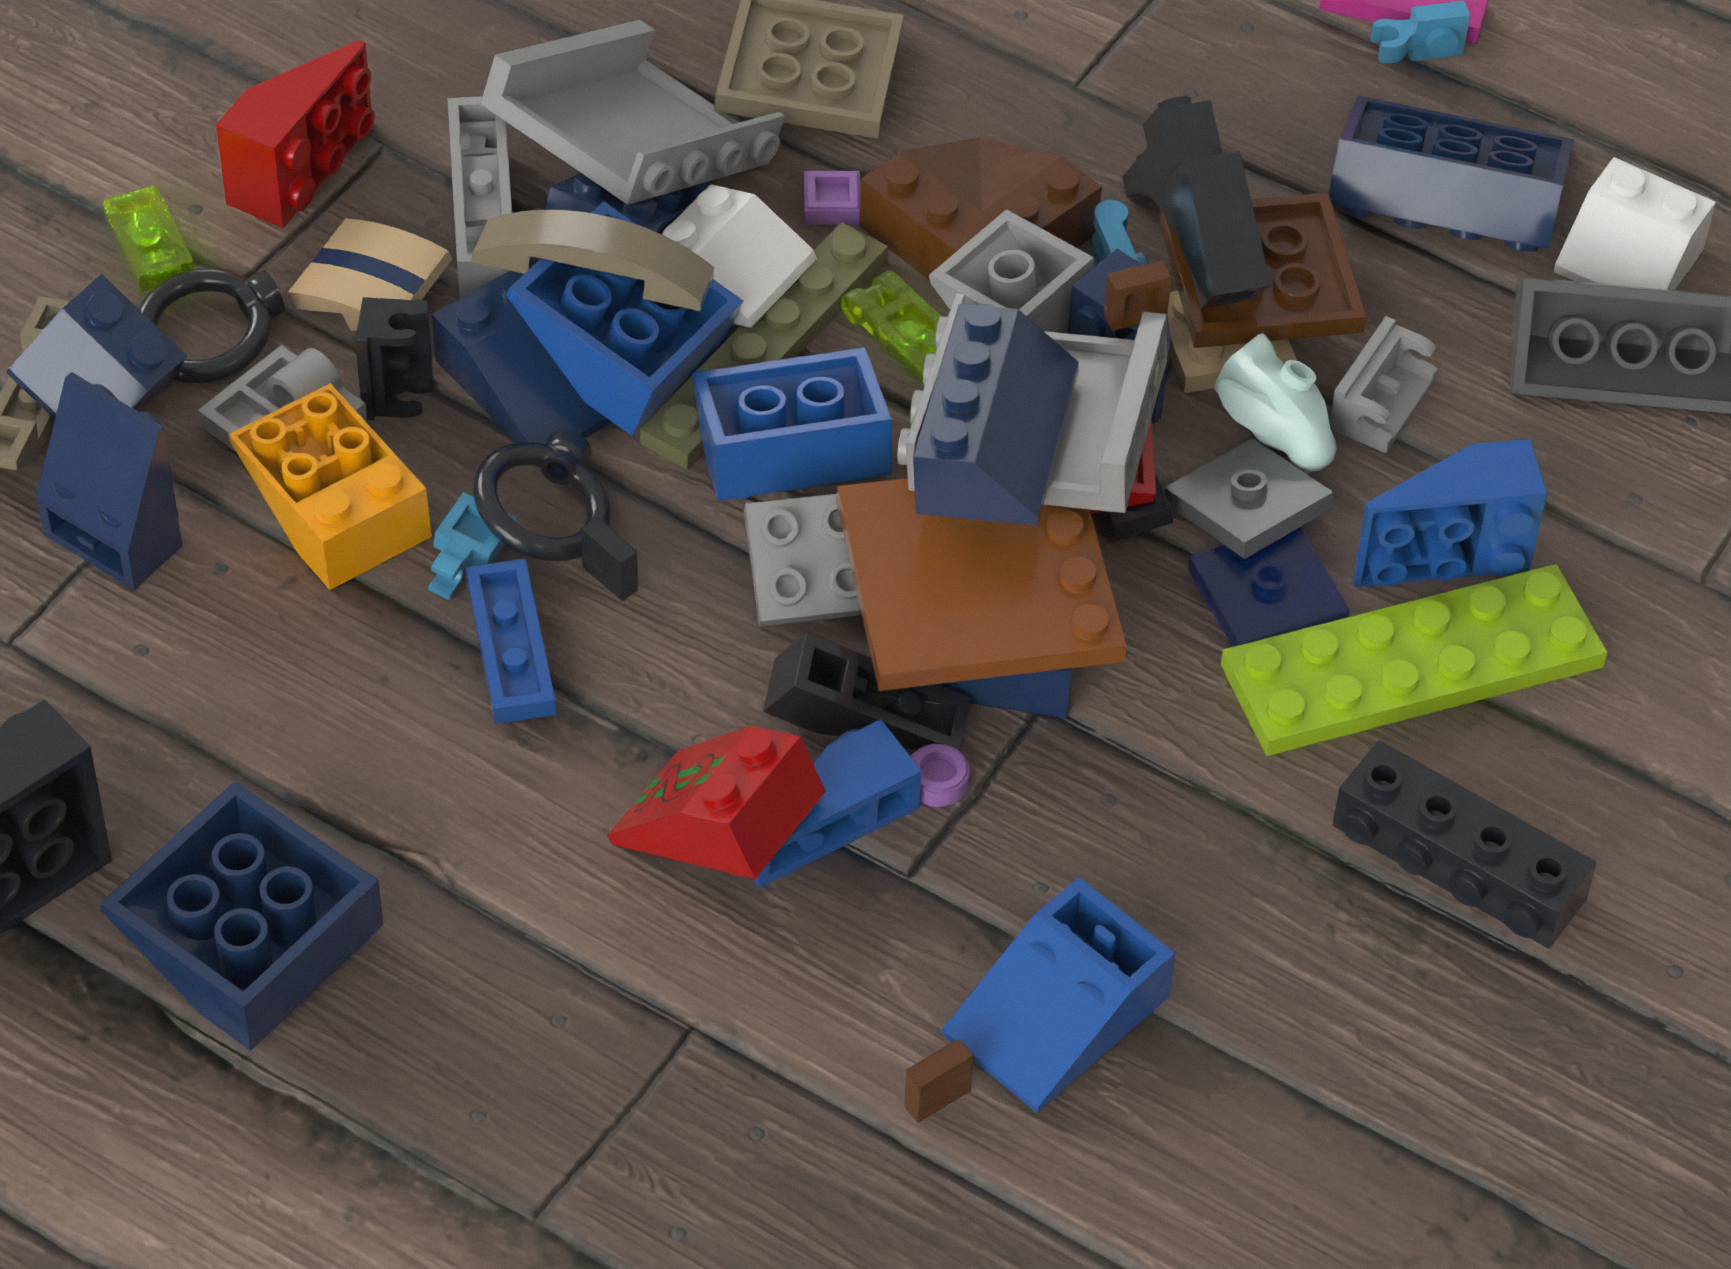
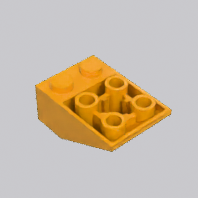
[228,383,432,590]

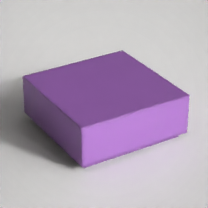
[804,171,860,225]

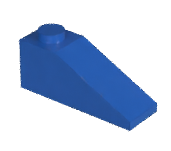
[753,720,922,888]

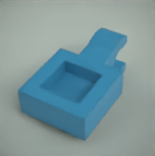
[1370,1,1470,63]
[428,492,517,600]

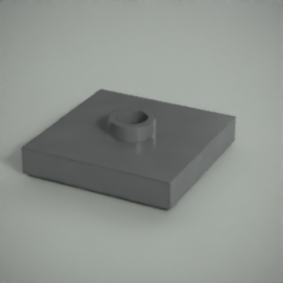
[1164,438,1333,559]

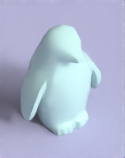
[1214,333,1337,475]

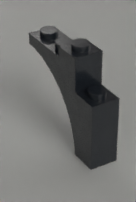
[1122,96,1271,309]

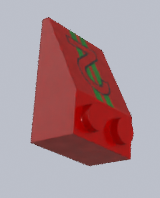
[607,726,826,879]

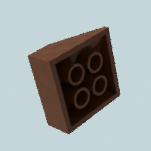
[859,137,1102,280]

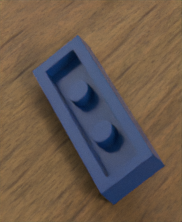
[466,558,556,724]

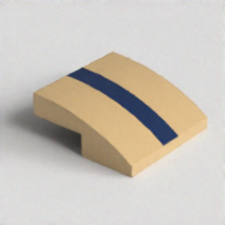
[288,218,452,331]

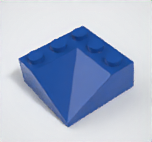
[506,201,744,436]

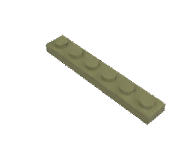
[640,222,888,471]

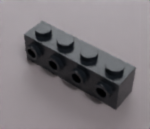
[1332,740,1597,949]

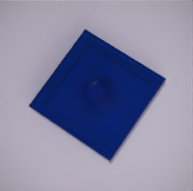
[1188,528,1350,647]

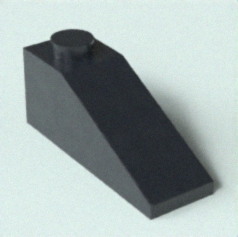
[763,632,970,751]

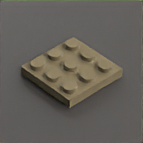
[714,0,904,139]

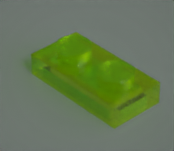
[102,185,195,292]

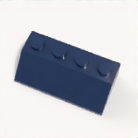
[913,304,1079,526]

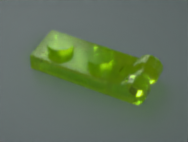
[840,270,941,383]

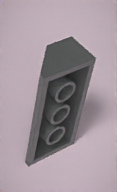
[1511,276,1731,413]

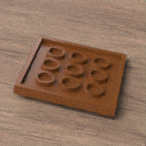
[837,478,1127,691]

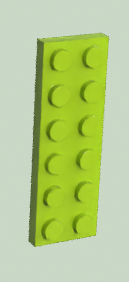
[1221,564,1607,756]

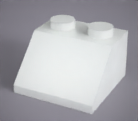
[1553,157,1716,290]
[662,185,817,328]

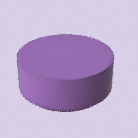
[911,744,970,807]

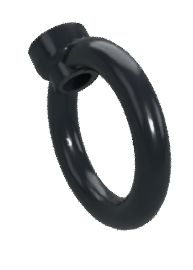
[138,268,285,383]
[473,429,611,561]

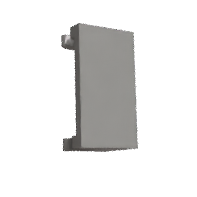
[1329,316,1438,454]

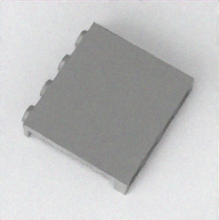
[481,20,785,205]
[897,294,1167,513]

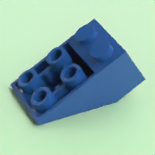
[1352,439,1547,587]
[942,877,1176,1113]

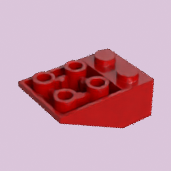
[216,40,375,228]

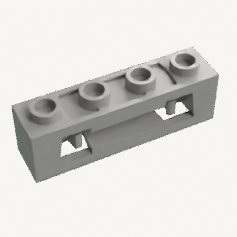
[447,96,512,298]

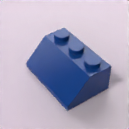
[692,347,892,501]

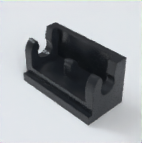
[355,297,434,421]

